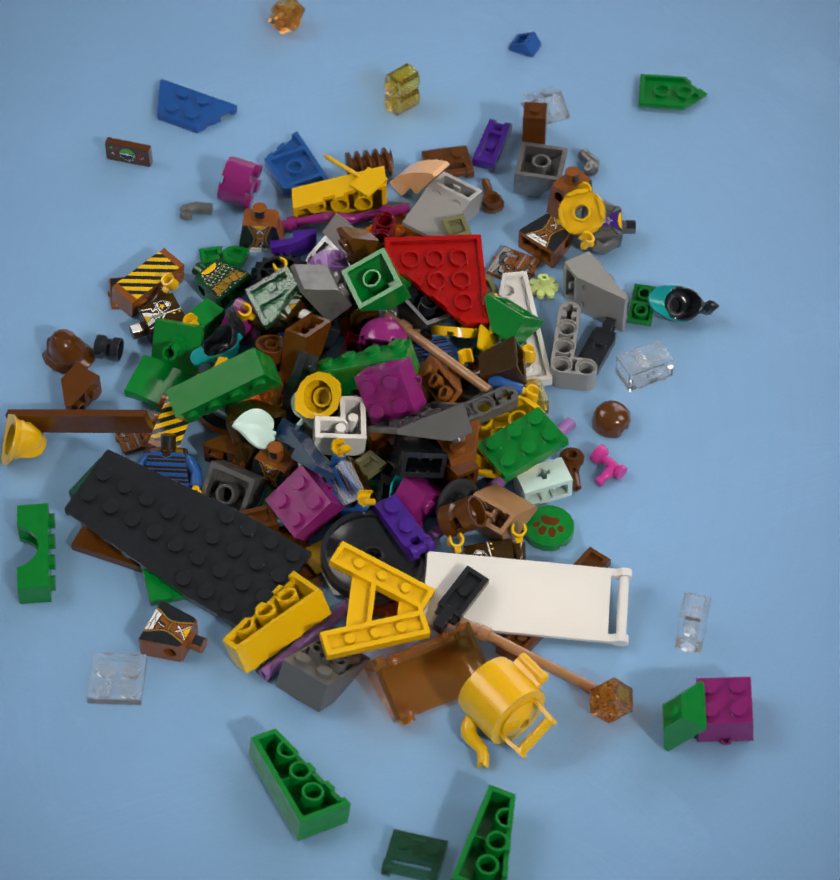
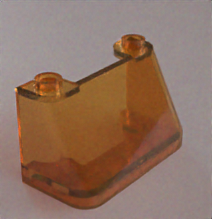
[364,622,486,726]

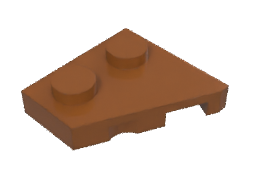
[434,419,482,466]

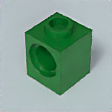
[189,298,225,341]

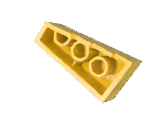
[291,166,387,223]
[222,571,332,674]

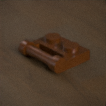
[421,145,474,179]

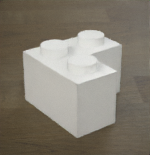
[312,396,367,456]

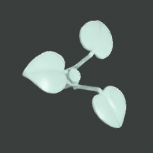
[232,392,330,478]

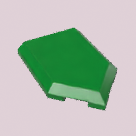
[638,74,707,110]

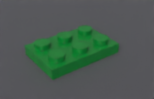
[477,407,569,483]

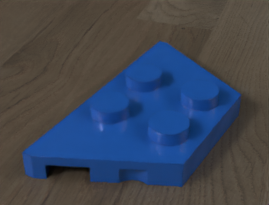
[157,79,237,133]
[264,131,329,195]

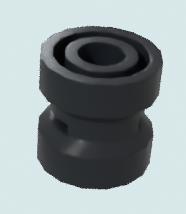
[93,334,124,362]

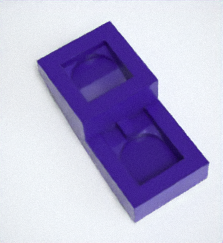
[270,228,317,258]

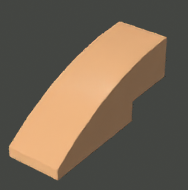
[389,160,450,197]

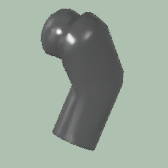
[578,148,600,176]
[179,202,213,220]

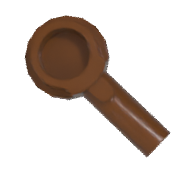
[481,178,504,214]
[559,447,584,492]

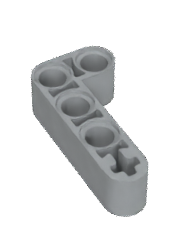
[550,301,597,391]

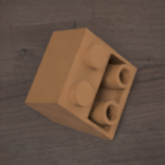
[474,484,538,542]

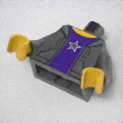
[577,182,636,255]

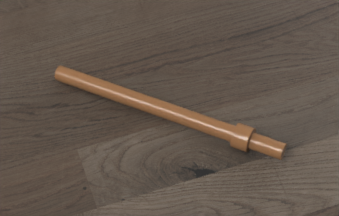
[384,311,493,394]
[458,617,607,699]

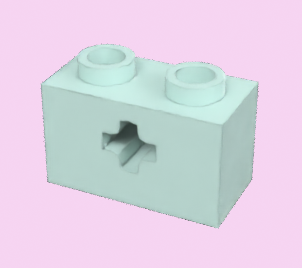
[513,457,573,506]

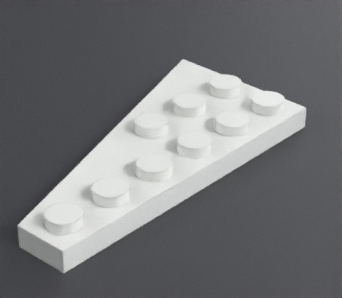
[479,271,553,392]

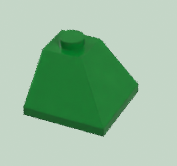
[341,247,412,311]
[484,294,544,345]
[662,681,707,751]

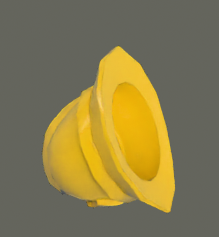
[295,371,342,419]
[1,414,47,465]

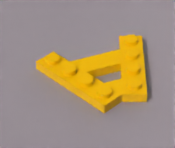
[319,541,435,660]

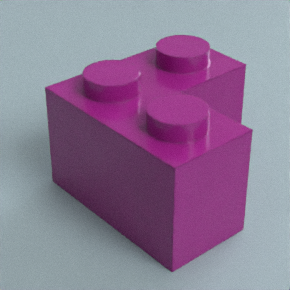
[394,477,443,529]

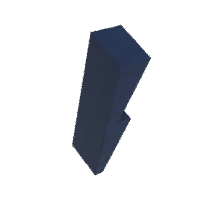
[275,418,336,481]

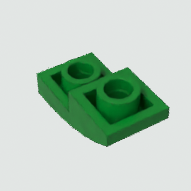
[627,284,656,326]

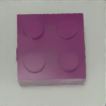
[354,356,427,424]
[265,465,344,542]
[696,677,754,745]

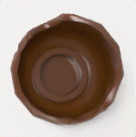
[592,400,631,438]

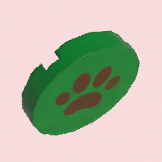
[523,505,574,551]

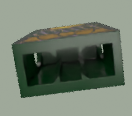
[192,259,250,310]

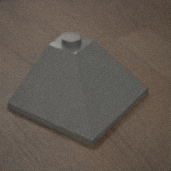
[367,401,473,444]

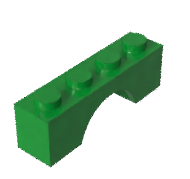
[17,503,56,604]

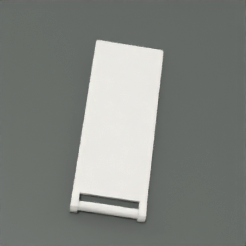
[424,551,632,647]

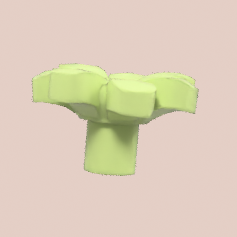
[529,273,559,300]

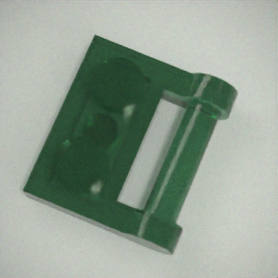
[381,829,448,880]

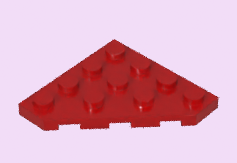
[384,234,490,327]

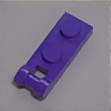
[472,119,512,170]
[373,494,435,561]

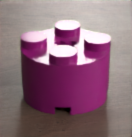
[217,156,263,209]

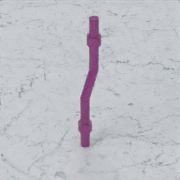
[281,203,410,231]

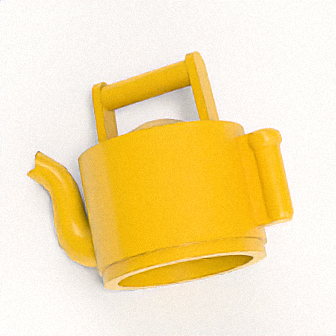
[458,653,558,769]

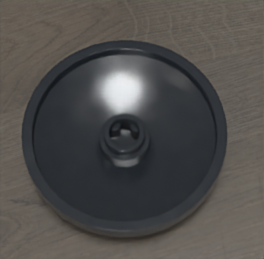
[320,510,426,605]

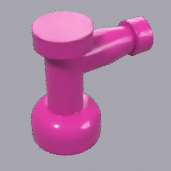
[590,444,628,487]

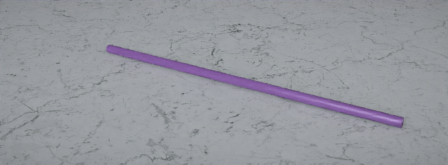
[258,417,576,681]

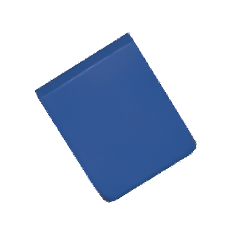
[508,32,541,57]

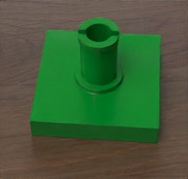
[151,318,205,375]

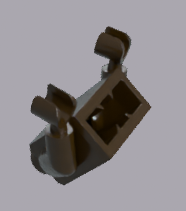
[225,399,293,464]

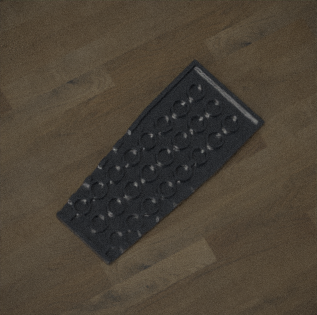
[64,449,312,628]

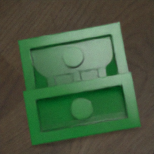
[124,355,190,412]

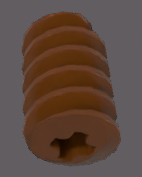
[344,147,394,176]

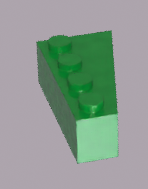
[315,338,420,396]
[166,348,282,423]
[248,728,351,841]
[451,784,516,880]

